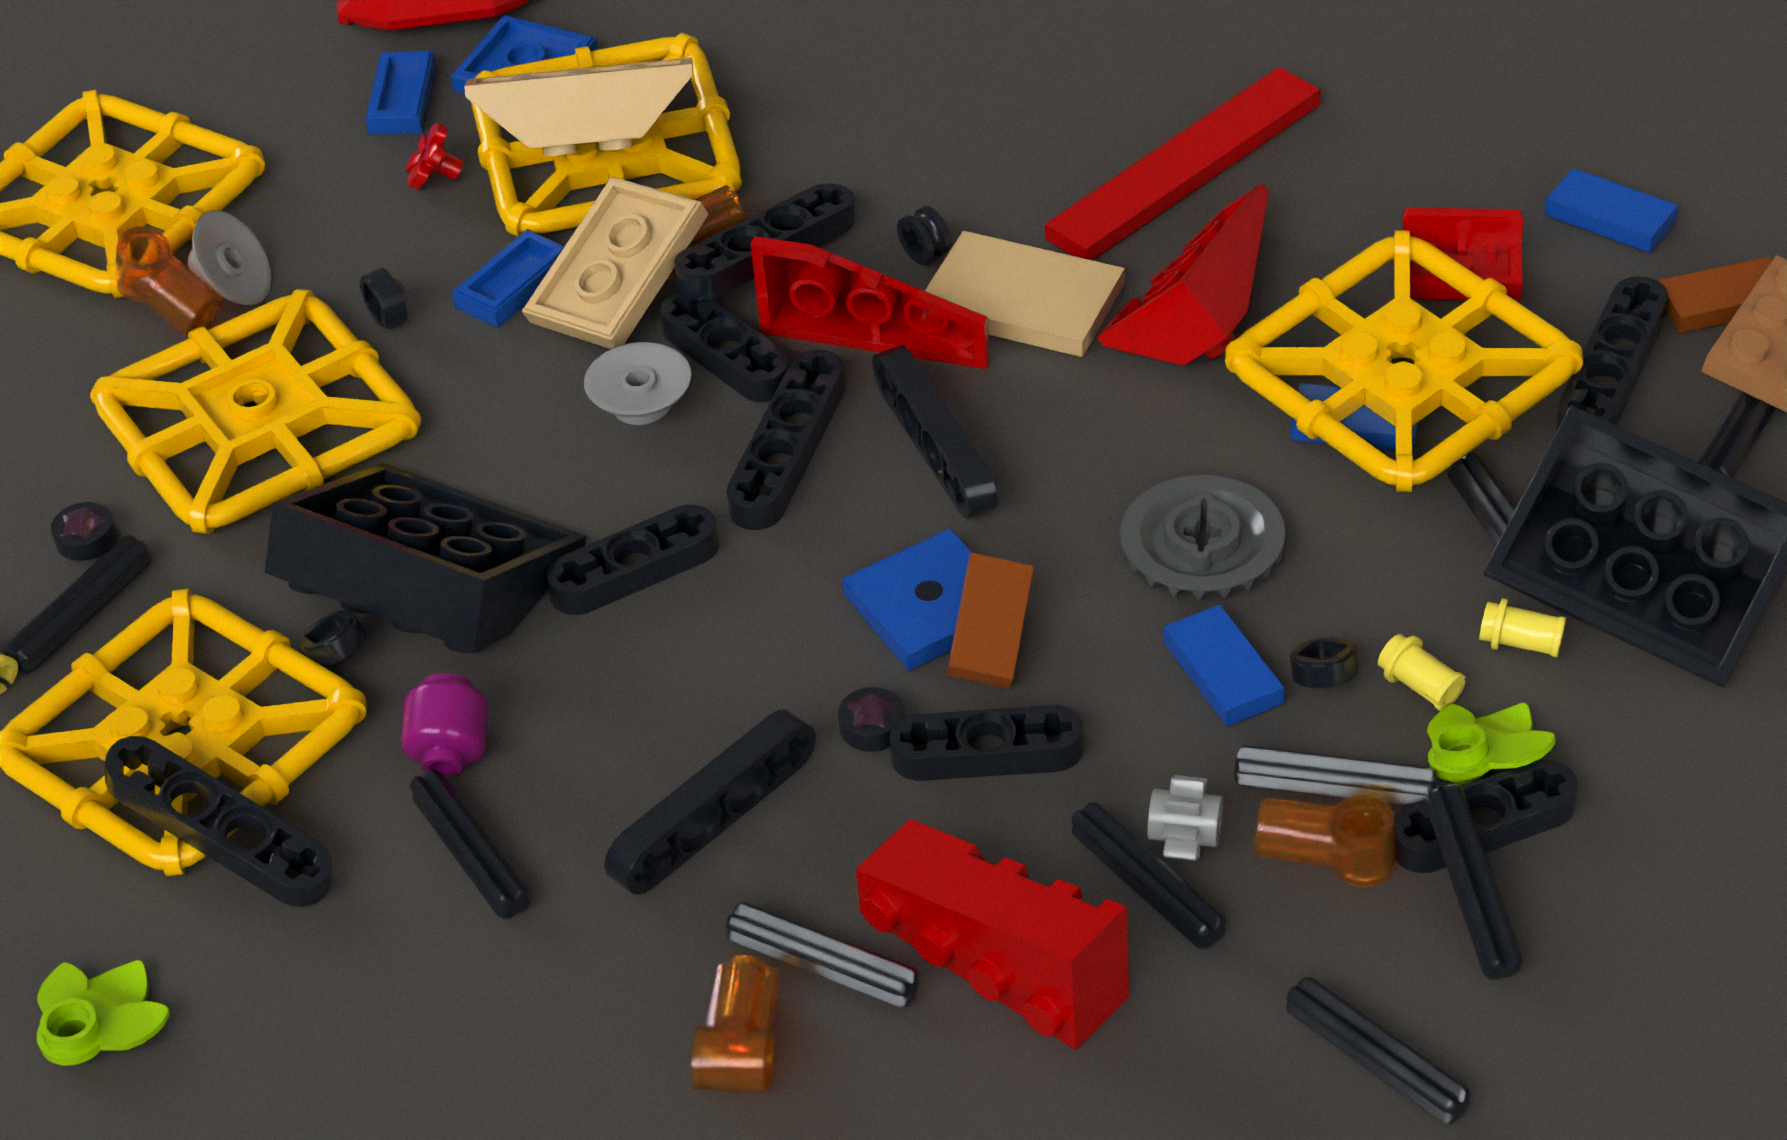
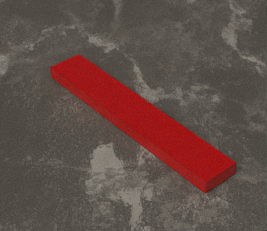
[1045,67,1321,260]

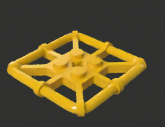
[471,33,742,237]
[0,89,265,299]
[1225,230,1583,492]
[90,289,421,534]
[0,588,366,877]

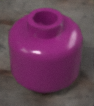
[401,673,488,776]

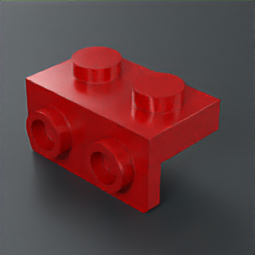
[1402,207,1523,301]

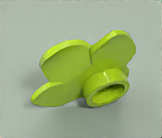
[1427,702,1556,784]
[37,960,170,1066]

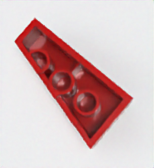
[856,818,1129,1050]

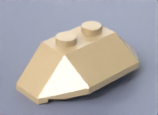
[464,57,693,156]

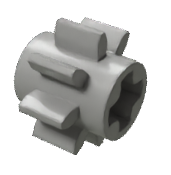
[1147,775,1223,861]

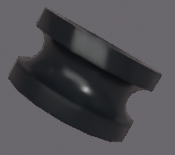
[897,206,951,265]

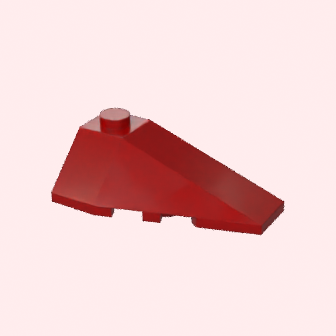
[1097,183,1269,366]
[750,236,990,369]

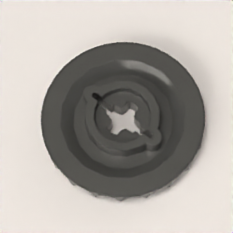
[1120,474,1286,601]

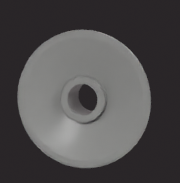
[188,211,272,305]
[584,342,691,425]

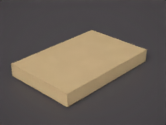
[522,176,709,349]
[925,231,1125,357]

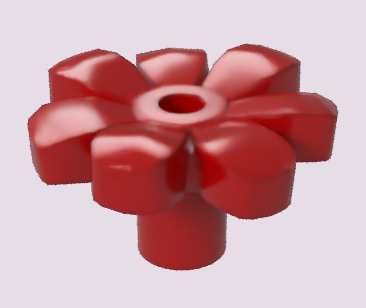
[405,122,464,190]

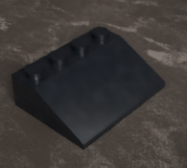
[1483,405,1787,688]
[265,463,587,653]

